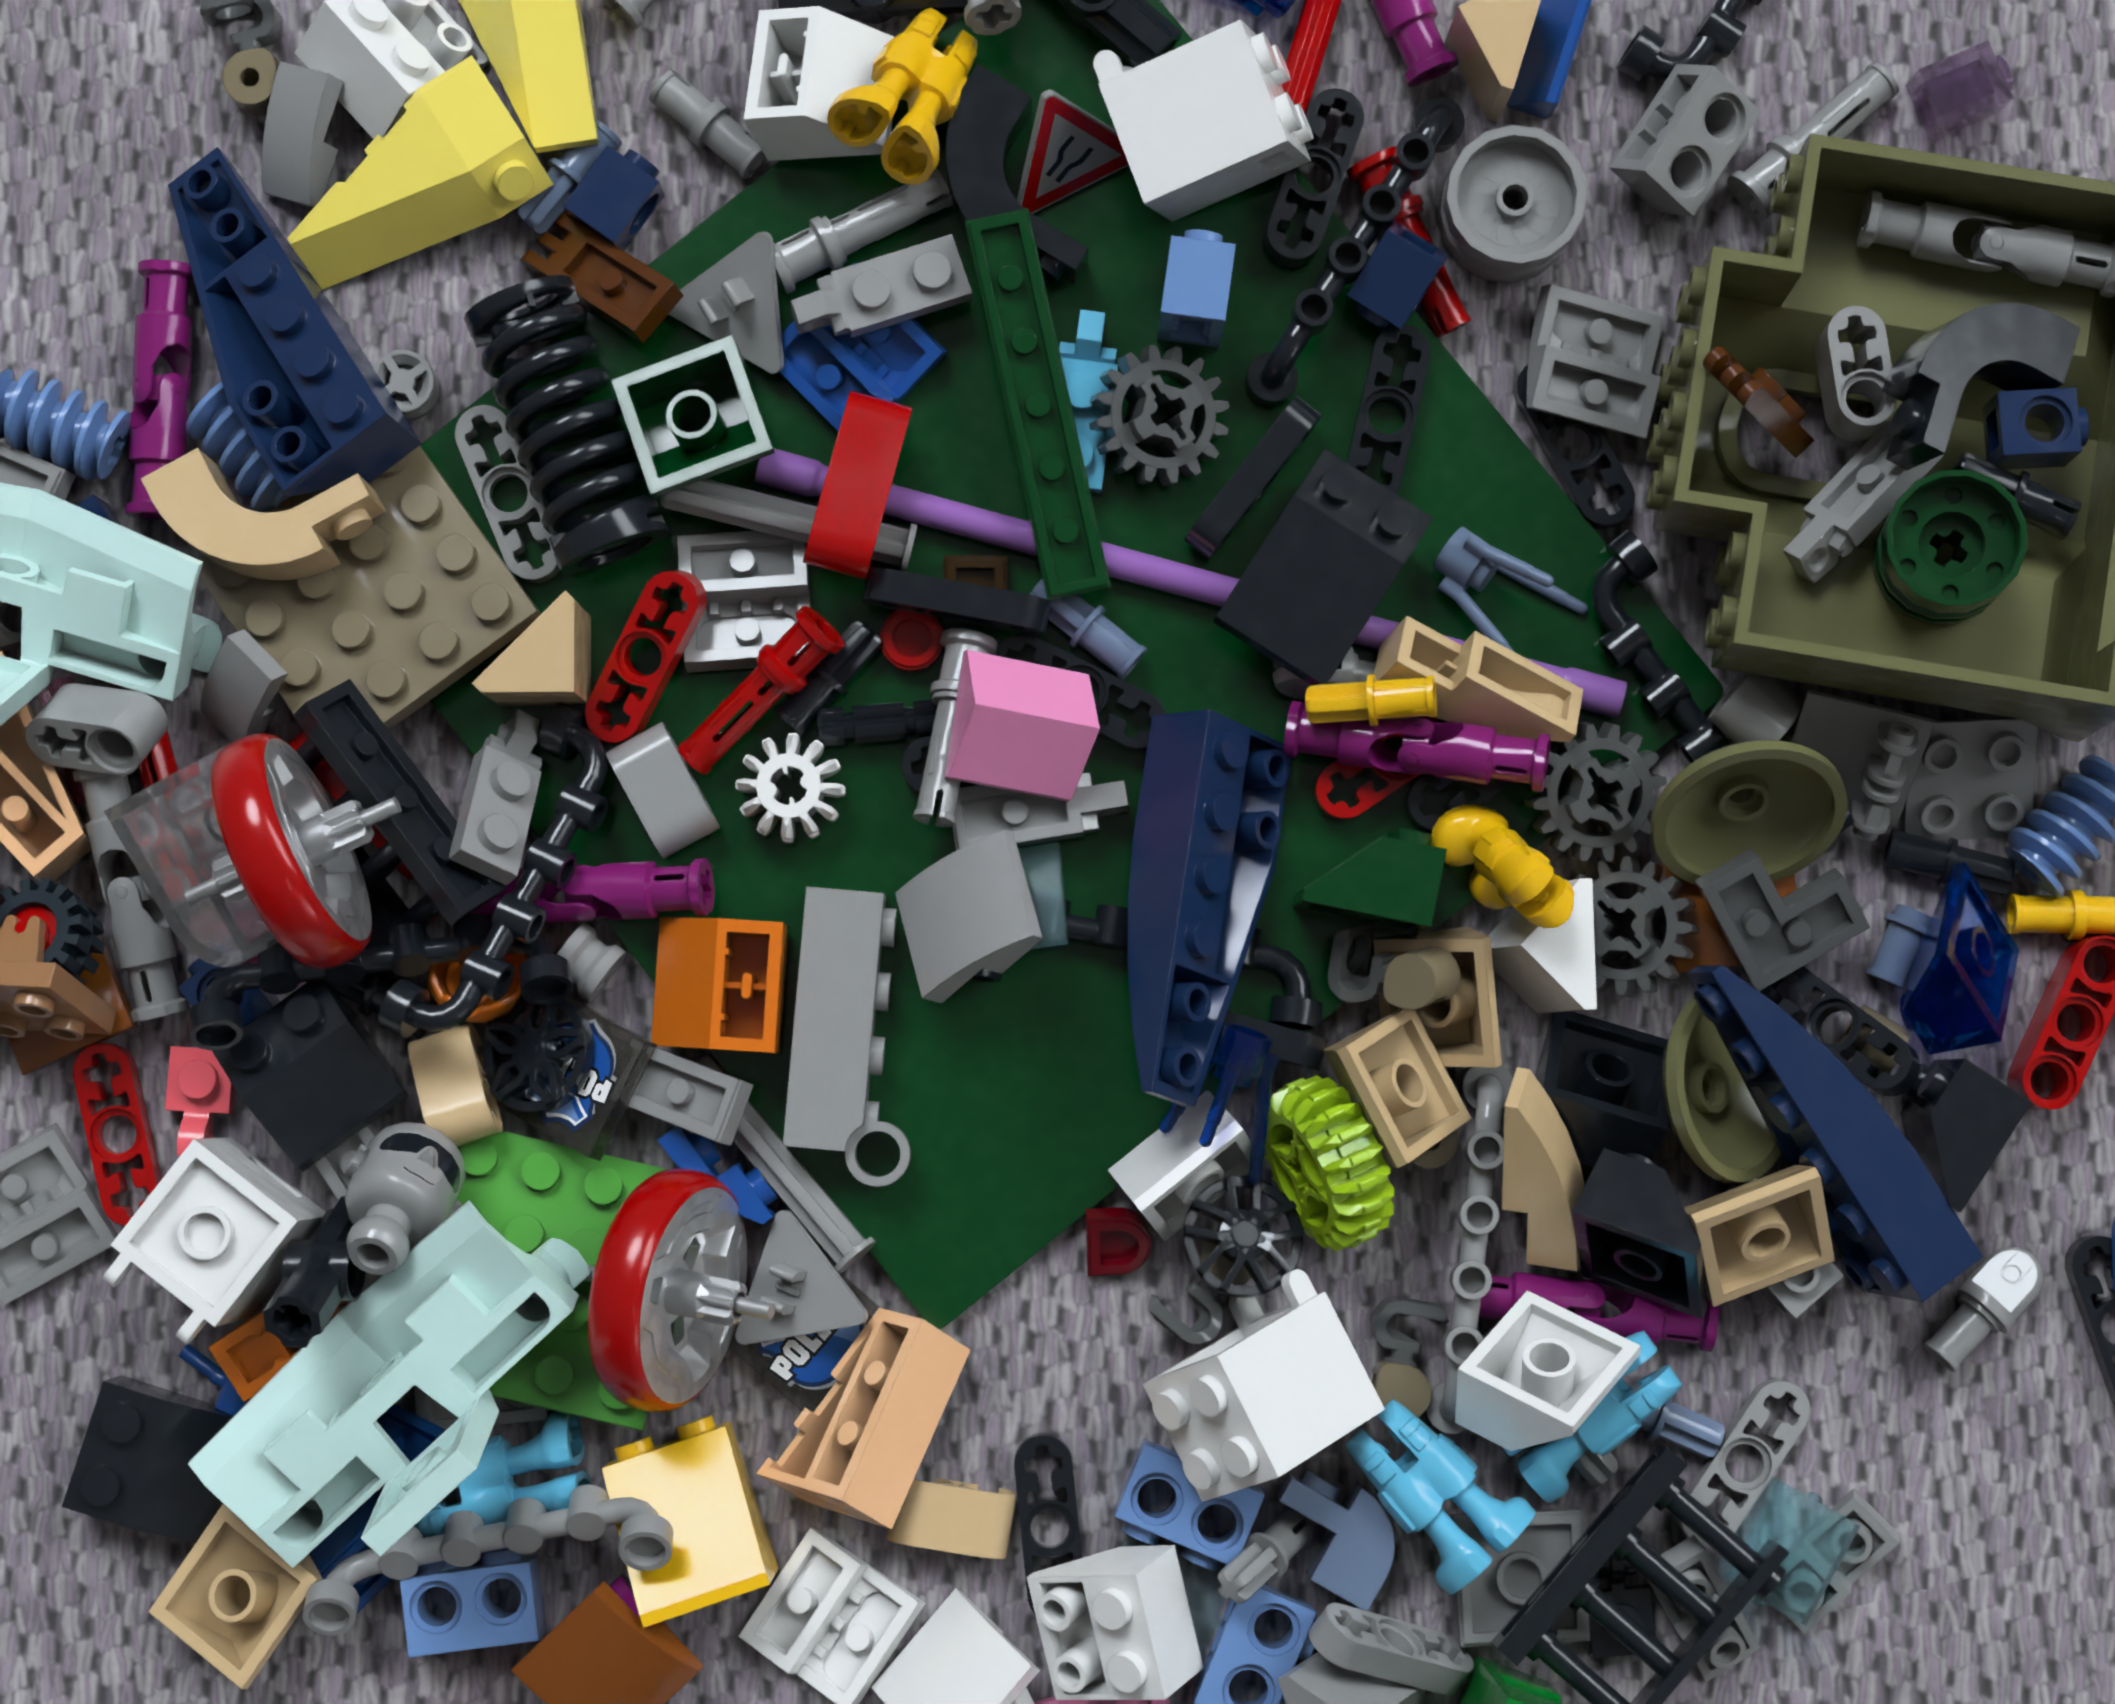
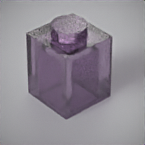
[1905,40,2014,142]

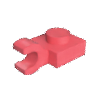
[165,1046,236,1156]

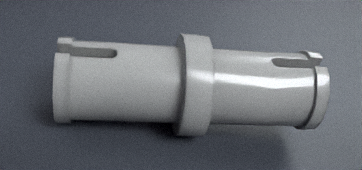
[649,69,767,179]

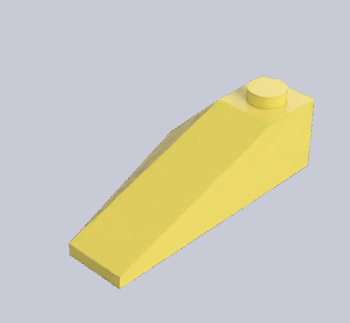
[458,0,599,153]
[287,55,554,290]

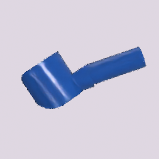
[179,1344,252,1416]

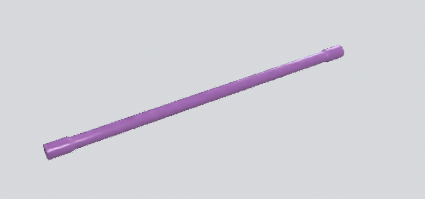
[755,448,1627,719]

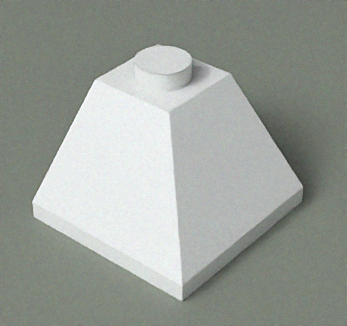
[1455,1290,1641,1451]

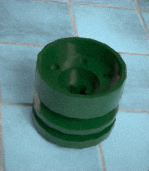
[1873,470,2028,625]

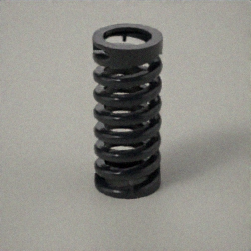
[464,275,669,574]

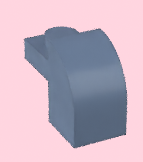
[1276,1470,1395,1611]

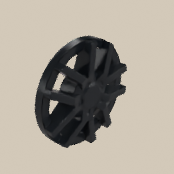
[1182,1175,1304,1298]

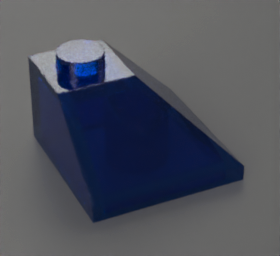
[1900,862,2019,1055]

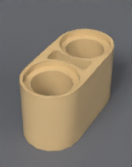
[408,1022,503,1147]
[886,1478,1017,1559]

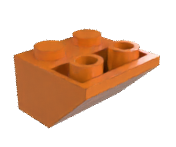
[651,917,789,1054]

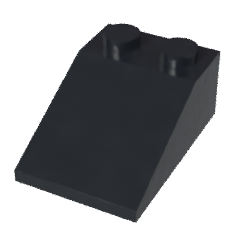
[1213,449,1434,685]
[62,1375,233,1543]

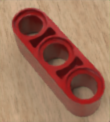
[803,390,912,580]
[2007,935,2115,1110]

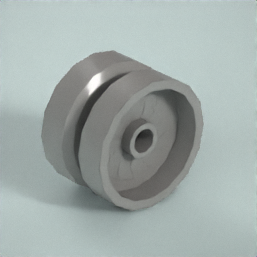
[1437,125,1587,284]

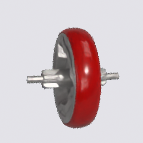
[184,733,402,969]
[584,1168,775,1412]

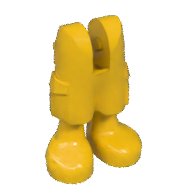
[827,8,978,185]
[1431,804,1575,928]

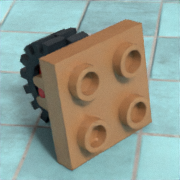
[0,878,117,1041]

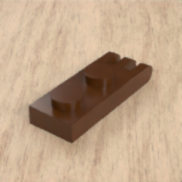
[520,213,683,344]
[1703,346,1815,458]

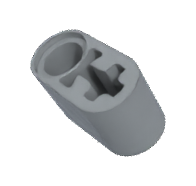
[1815,306,1897,442]
[1708,673,1804,743]
[25,683,169,775]
[606,722,720,859]

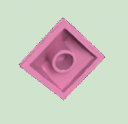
[945,650,1100,802]

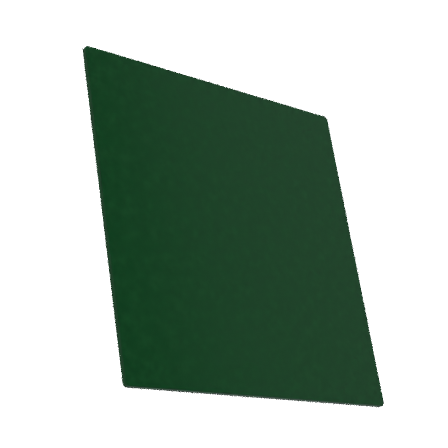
[421,0,1723,1329]

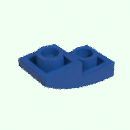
[657,1126,779,1225]

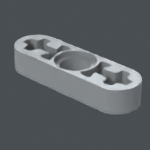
[455,405,560,583]
[1677,1379,1810,1547]
[1308,1603,1474,1696]

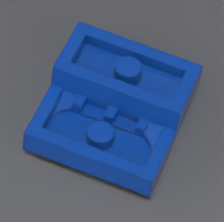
[780,263,948,431]

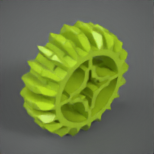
[1260,1075,1395,1251]

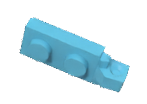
[1059,309,1118,493]

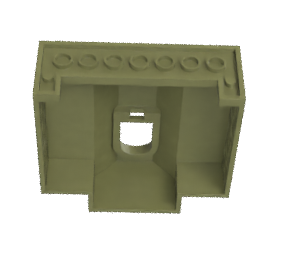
[1646,133,2115,742]

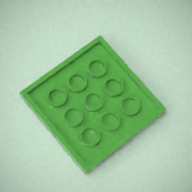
[457,1131,669,1432]

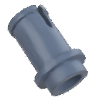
[1866,904,1934,990]

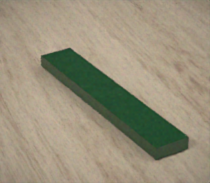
[964,208,1111,601]

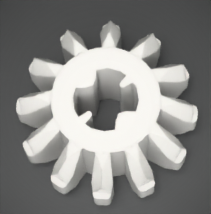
[735,733,846,843]

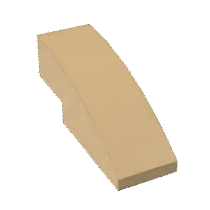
[1374,616,1584,742]
[1502,1067,1585,1271]

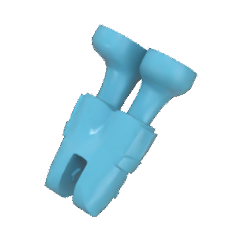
[1503,1330,1682,1503]
[1345,1399,1536,1595]
[414,1411,592,1537]

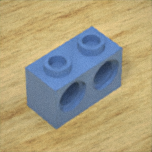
[1157,229,1236,348]
[1114,1438,1265,1571]
[400,1548,547,1658]
[1191,1584,1317,1704]

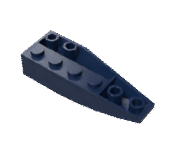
[168,147,422,497]
[1127,709,1291,1107]
[1687,965,1983,1302]

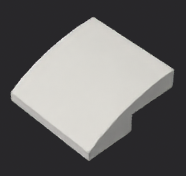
[738,1528,926,1704]
[871,1588,1040,1704]

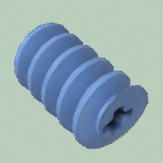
[0,368,132,481]
[186,381,289,512]
[2004,755,2115,898]

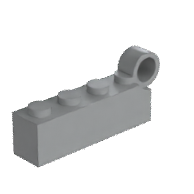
[783,886,911,1187]

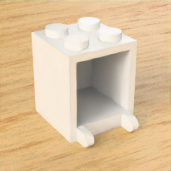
[1093,19,1313,222]
[103,1137,326,1345]
[1143,1269,1385,1502]

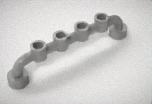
[1425,1066,1513,1434]
[302,1484,674,1636]

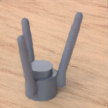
[1433,526,1588,653]

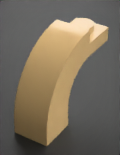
[141,448,386,580]

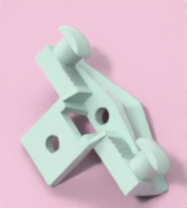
[0,482,223,726]
[188,1200,590,1568]

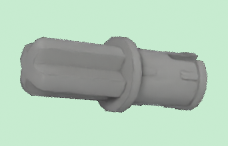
[1217,1509,1314,1604]

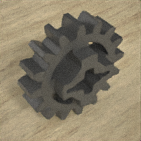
[1089,345,1229,486]
[1524,721,1667,862]
[1576,856,1700,997]

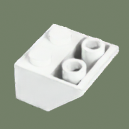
[294,0,490,139]
[744,6,894,161]
[1026,1545,1203,1700]

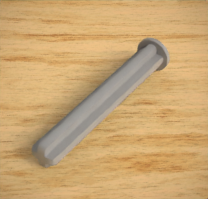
[661,479,917,572]
[695,1055,876,1274]

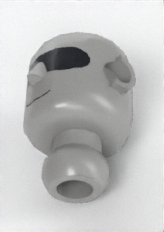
[344,1122,466,1275]

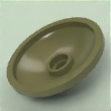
[1650,740,1848,885]
[1663,998,1781,1183]

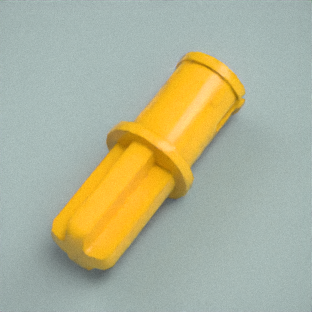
[1305,674,1437,726]

